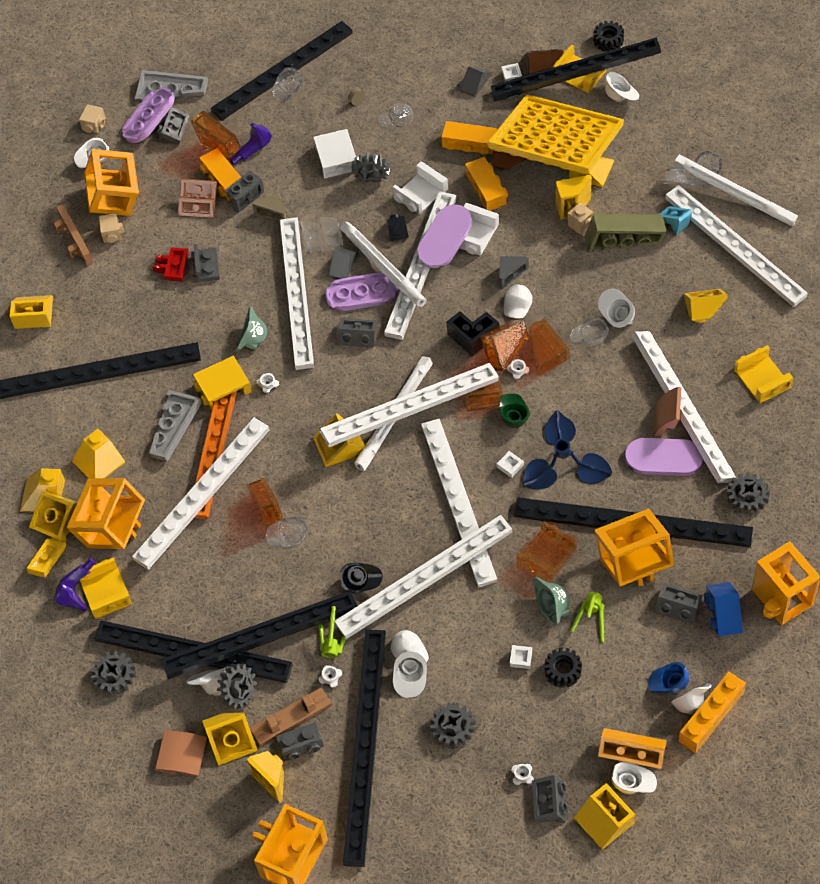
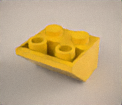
[556,174,592,220]
[10,295,53,329]
[574,783,635,850]

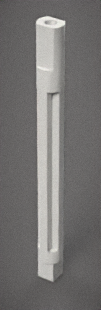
[674,154,798,227]
[340,221,427,307]
[354,356,433,471]

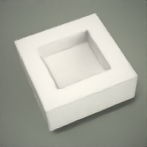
[501,63,522,81]
[497,451,524,478]
[510,645,533,669]

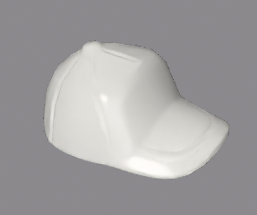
[74,138,109,168]
[504,284,532,319]
[391,630,429,662]
[671,683,711,715]
[611,762,657,795]

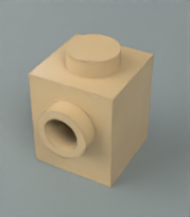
[79,104,106,134]
[568,202,593,235]
[99,213,124,243]

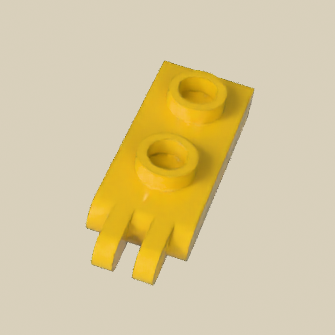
[27,537,67,578]

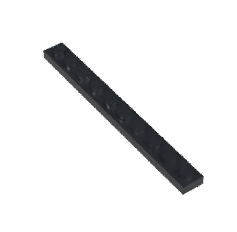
[211,21,353,121]
[491,37,661,102]
[160,591,357,680]
[94,620,293,683]

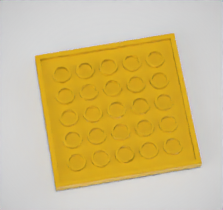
[487,94,624,175]

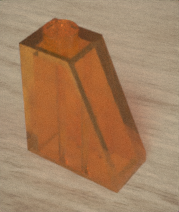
[191,111,241,159]
[529,318,570,376]
[480,320,529,371]
[246,478,287,539]

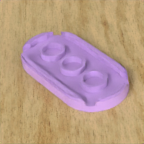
[122,87,175,143]
[418,205,472,268]
[325,272,398,311]
[625,438,703,476]

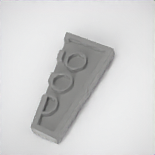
[135,70,208,102]
[149,390,202,462]

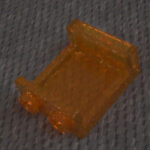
[517,522,577,583]

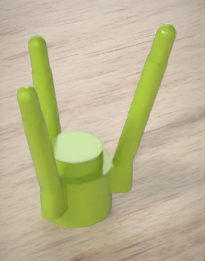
[570,592,605,643]
[319,606,346,659]

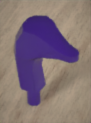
[230,123,272,165]
[54,558,96,612]

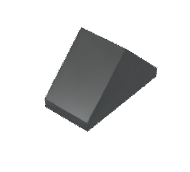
[460,66,492,97]
[329,247,358,279]
[500,256,529,289]

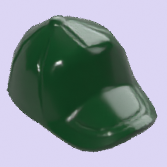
[500,394,530,428]

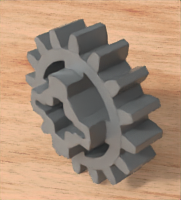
[351,153,390,182]
[726,472,770,514]
[91,651,136,695]
[217,664,257,709]
[430,702,475,748]

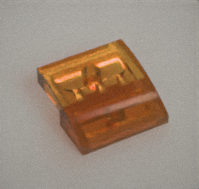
[464,374,503,412]

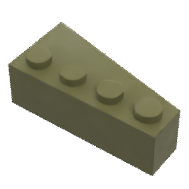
[584,213,667,253]

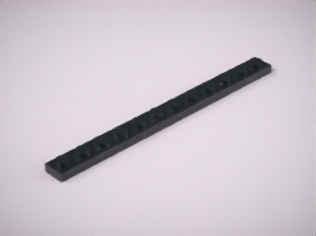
[0,342,201,399]
[514,497,753,548]
[343,629,386,867]

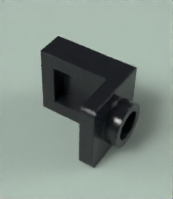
[386,214,409,241]

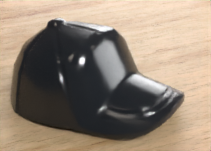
[340,562,383,593]

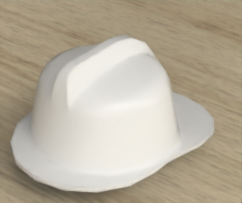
[605,72,639,102]
[598,289,635,328]
[393,651,427,698]
[186,668,226,696]

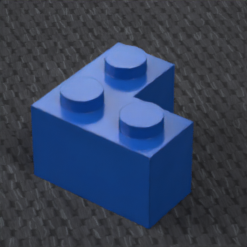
[704,582,743,636]

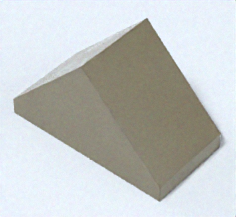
[252,193,287,222]

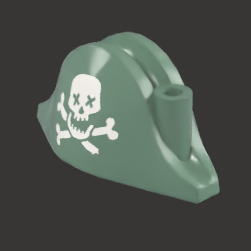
[235,306,267,351]
[532,577,570,626]

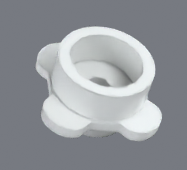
[507,359,529,379]
[257,373,279,393]
[319,665,342,688]
[511,764,534,785]

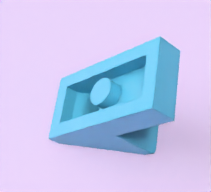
[658,206,692,235]

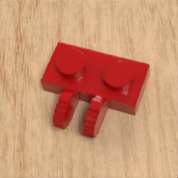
[153,247,189,282]

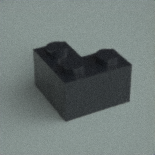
[446,311,500,356]

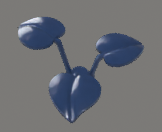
[523,410,612,489]

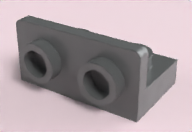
[156,107,189,145]
[225,171,264,213]
[191,244,220,282]
[337,318,377,347]
[655,583,703,624]
[276,722,324,761]
[532,775,568,823]

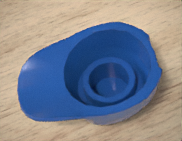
[648,662,689,694]

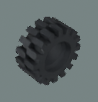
[593,21,624,52]
[545,648,582,688]

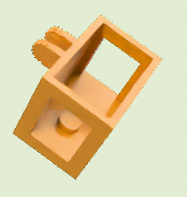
[84,149,139,216]
[67,478,145,549]
[594,508,675,587]
[752,541,820,625]
[251,804,328,884]

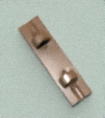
[54,204,93,266]
[250,687,332,747]

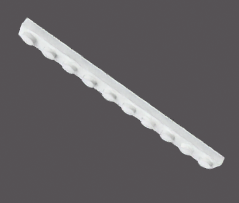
[665,185,808,307]
[384,191,456,340]
[280,217,314,370]
[632,331,736,483]
[320,363,499,447]
[132,418,270,570]
[421,419,497,588]
[334,515,513,639]

